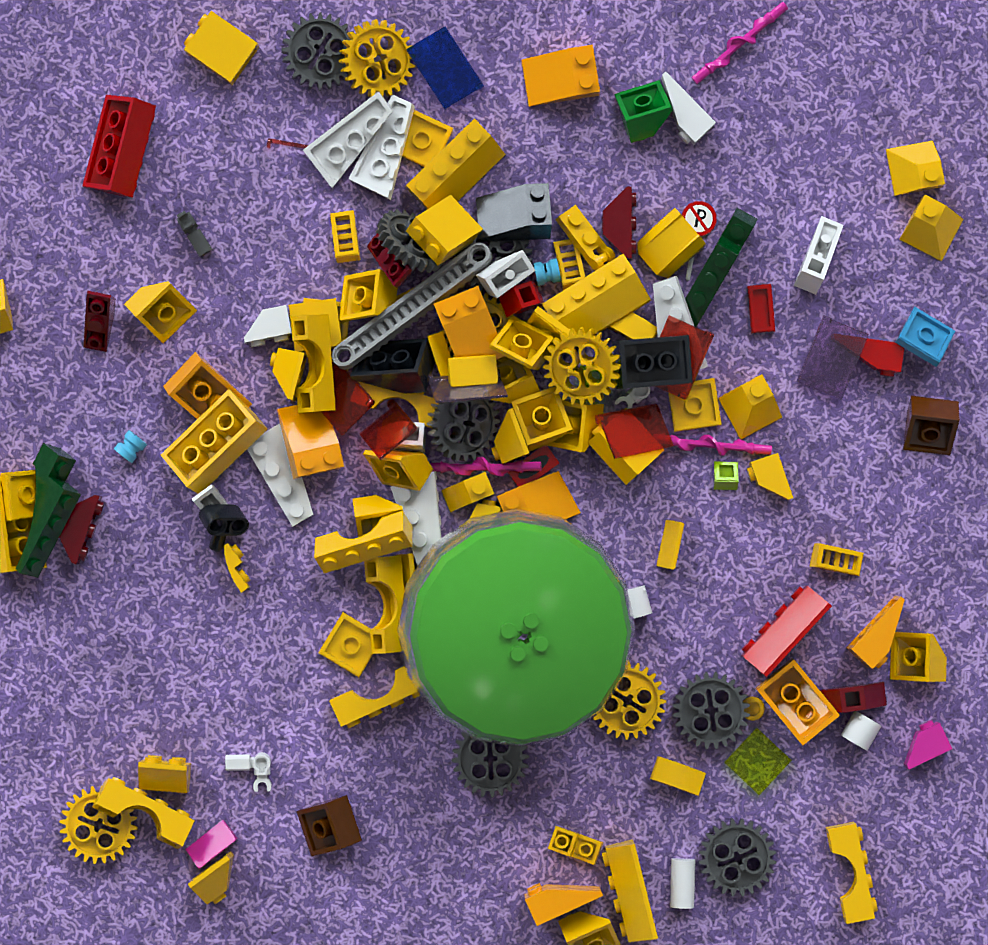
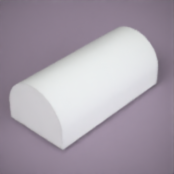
[670,858,695,909]

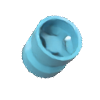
[533,258,561,286]
[114,430,147,463]

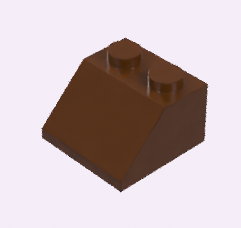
[903,396,960,455]
[296,795,362,857]

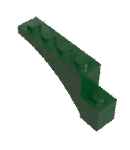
[685,208,758,328]
[16,443,81,578]

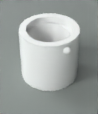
[624,585,652,620]
[841,711,882,751]

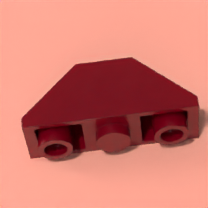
[602,186,636,260]
[367,233,417,288]
[83,291,116,352]
[59,495,104,564]
[819,681,887,713]

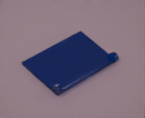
[406,26,484,110]

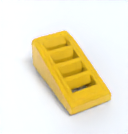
[330,210,361,263]
[553,239,585,290]
[810,543,864,576]

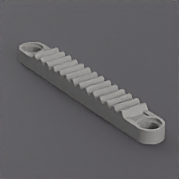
[332,243,492,370]

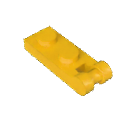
[555,205,616,271]

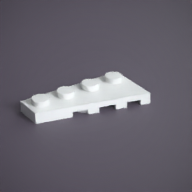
[303,92,393,188]
[349,94,415,200]
[653,276,708,372]
[247,424,314,527]
[391,471,443,572]

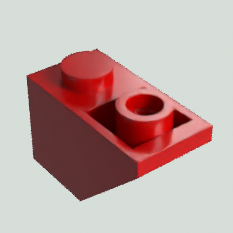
[498,281,544,317]

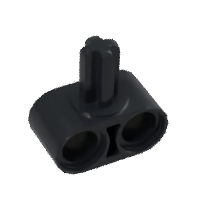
[199,504,249,552]

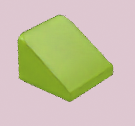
[714,461,739,490]

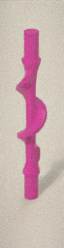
[691,2,788,84]
[652,434,772,456]
[430,457,542,476]

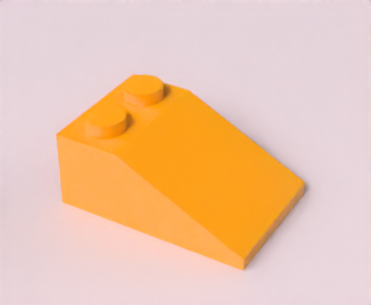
[522,44,600,107]
[434,286,506,361]
[163,352,252,419]
[277,405,344,479]
[497,471,581,526]
[846,596,905,669]
[755,658,840,746]
[524,883,603,926]

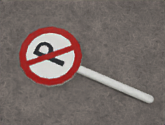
[682,201,717,281]

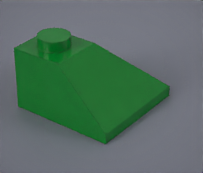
[614,80,673,143]

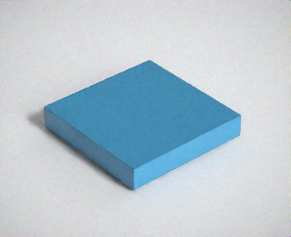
[895,307,955,367]

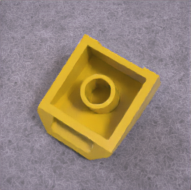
[637,208,706,278]

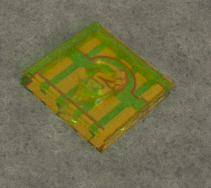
[724,727,792,795]

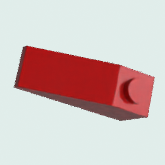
[831,333,904,377]

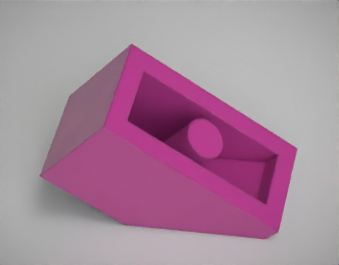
[904,720,952,770]

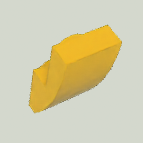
[608,312,657,340]
[224,543,250,593]
[650,756,706,796]
[548,826,603,865]

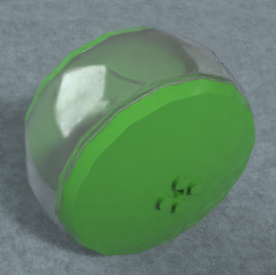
[397,509,636,747]

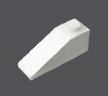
[661,72,716,145]
[794,216,843,295]

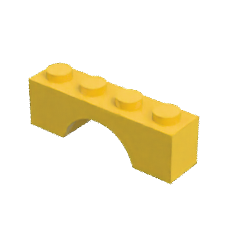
[291,314,336,413]
[351,381,440,429]
[314,511,413,574]
[364,555,409,654]
[329,662,426,728]
[92,777,195,849]
[825,822,878,924]

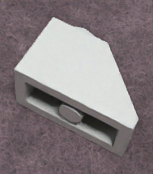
[476,250,536,298]

